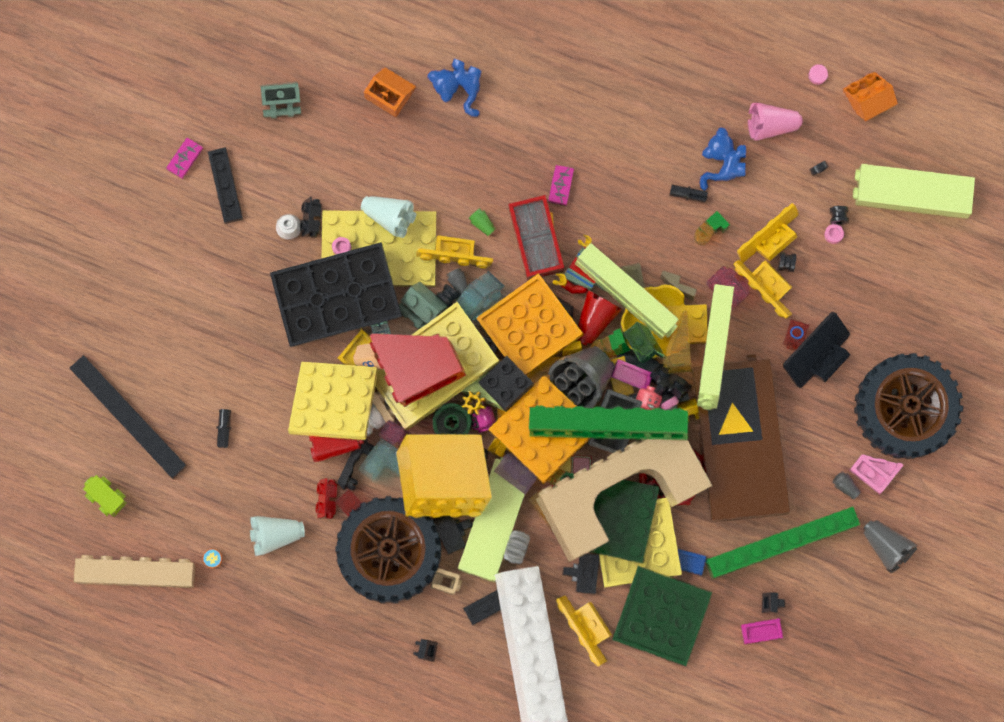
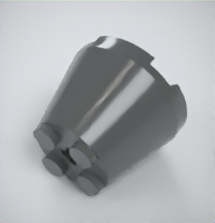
[548,346,615,408]

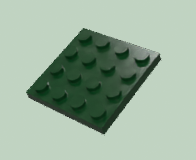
[589,480,659,564]
[612,566,712,666]

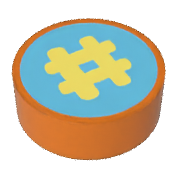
[202,549,223,569]

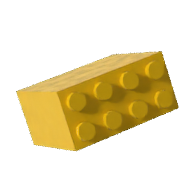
[396,435,492,518]

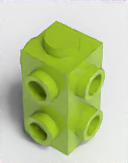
[83,475,127,517]

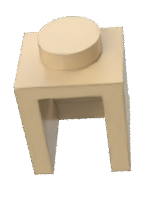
[430,568,462,595]

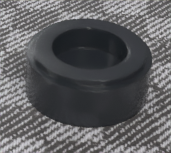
[809,161,829,176]

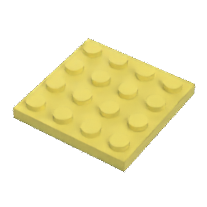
[288,362,378,440]
[599,498,682,588]

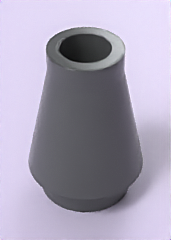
[447,268,470,297]
[832,471,861,499]

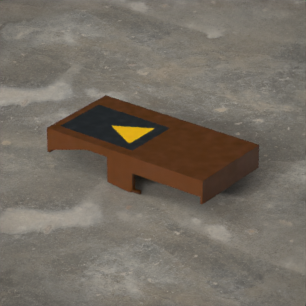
[692,354,790,523]

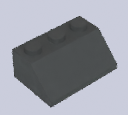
[587,389,643,453]

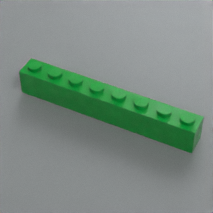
[529,405,688,440]
[705,506,860,580]

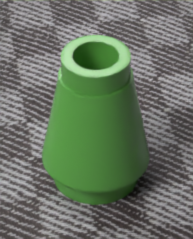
[469,208,496,236]

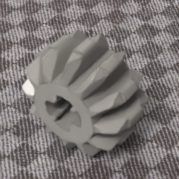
[504,530,530,564]

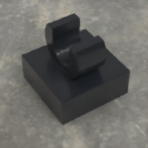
[762,592,785,613]
[413,639,438,662]

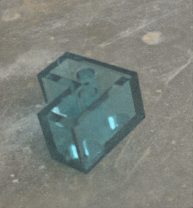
[456,271,505,321]
[358,438,400,483]

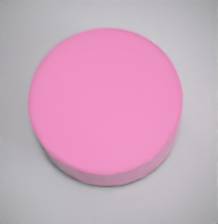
[808,65,828,85]
[824,224,844,244]
[332,237,351,255]
[660,396,679,410]

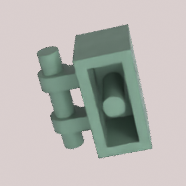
[260,82,301,119]
[399,282,448,329]

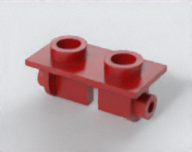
[315,478,337,519]

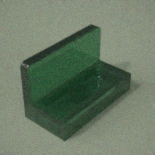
[623,321,665,364]

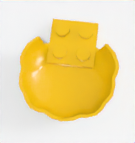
[621,285,708,358]

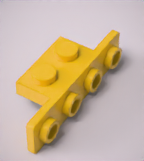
[737,203,799,263]
[416,235,493,269]
[733,260,792,319]
[556,595,612,667]

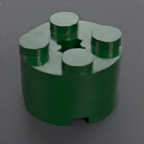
[432,403,471,435]

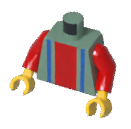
[553,234,605,294]

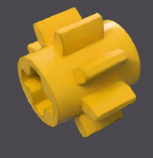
[462,391,486,415]

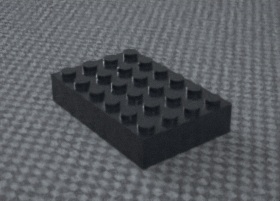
[270,242,402,347]

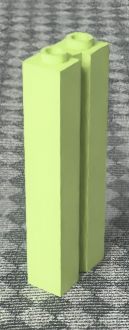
[853,164,975,219]
[575,243,679,340]
[697,284,734,410]
[458,457,532,583]

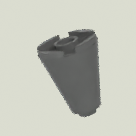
[864,520,918,573]

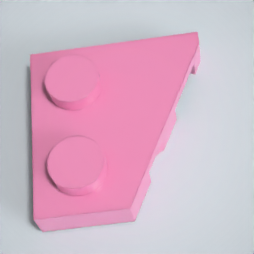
[849,455,903,495]

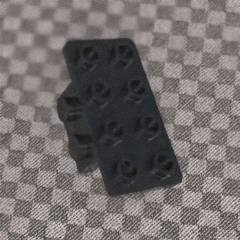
[783,312,850,388]

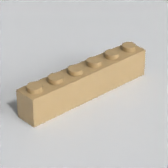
[74,555,195,588]

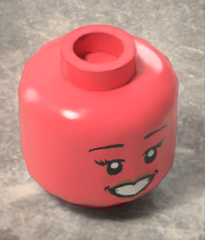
[636,386,662,410]

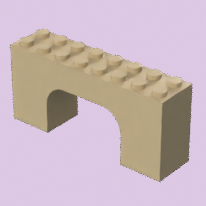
[536,439,712,562]

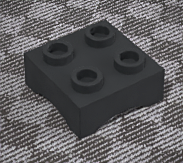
[479,356,534,412]

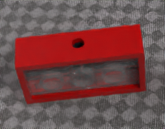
[508,195,564,281]

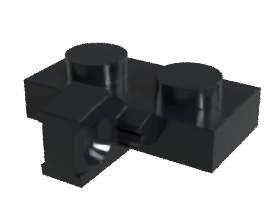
[650,363,692,399]
[432,515,473,555]
[562,554,599,595]

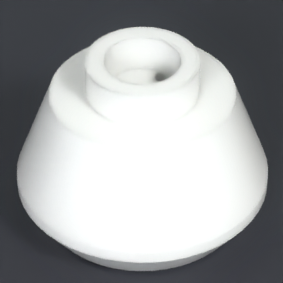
[276,214,301,240]

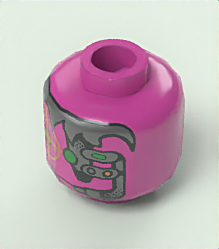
[469,403,496,433]

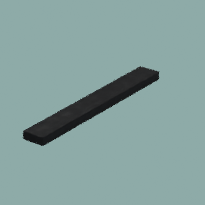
[69,355,187,479]

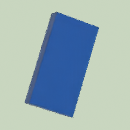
[678,549,707,576]

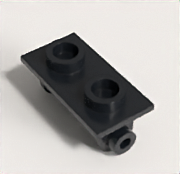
[300,197,322,238]

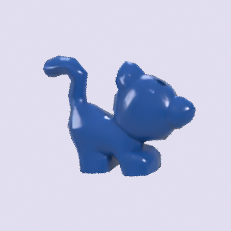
[427,59,482,117]
[699,127,746,191]

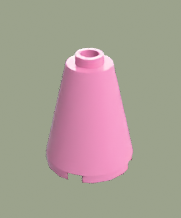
[748,103,802,140]

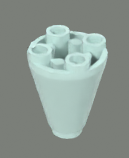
[361,196,416,238]
[250,516,305,556]

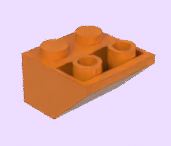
[364,67,416,117]
[843,72,898,121]

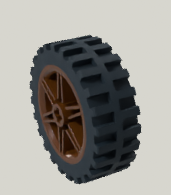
[854,353,963,459]
[335,496,441,604]

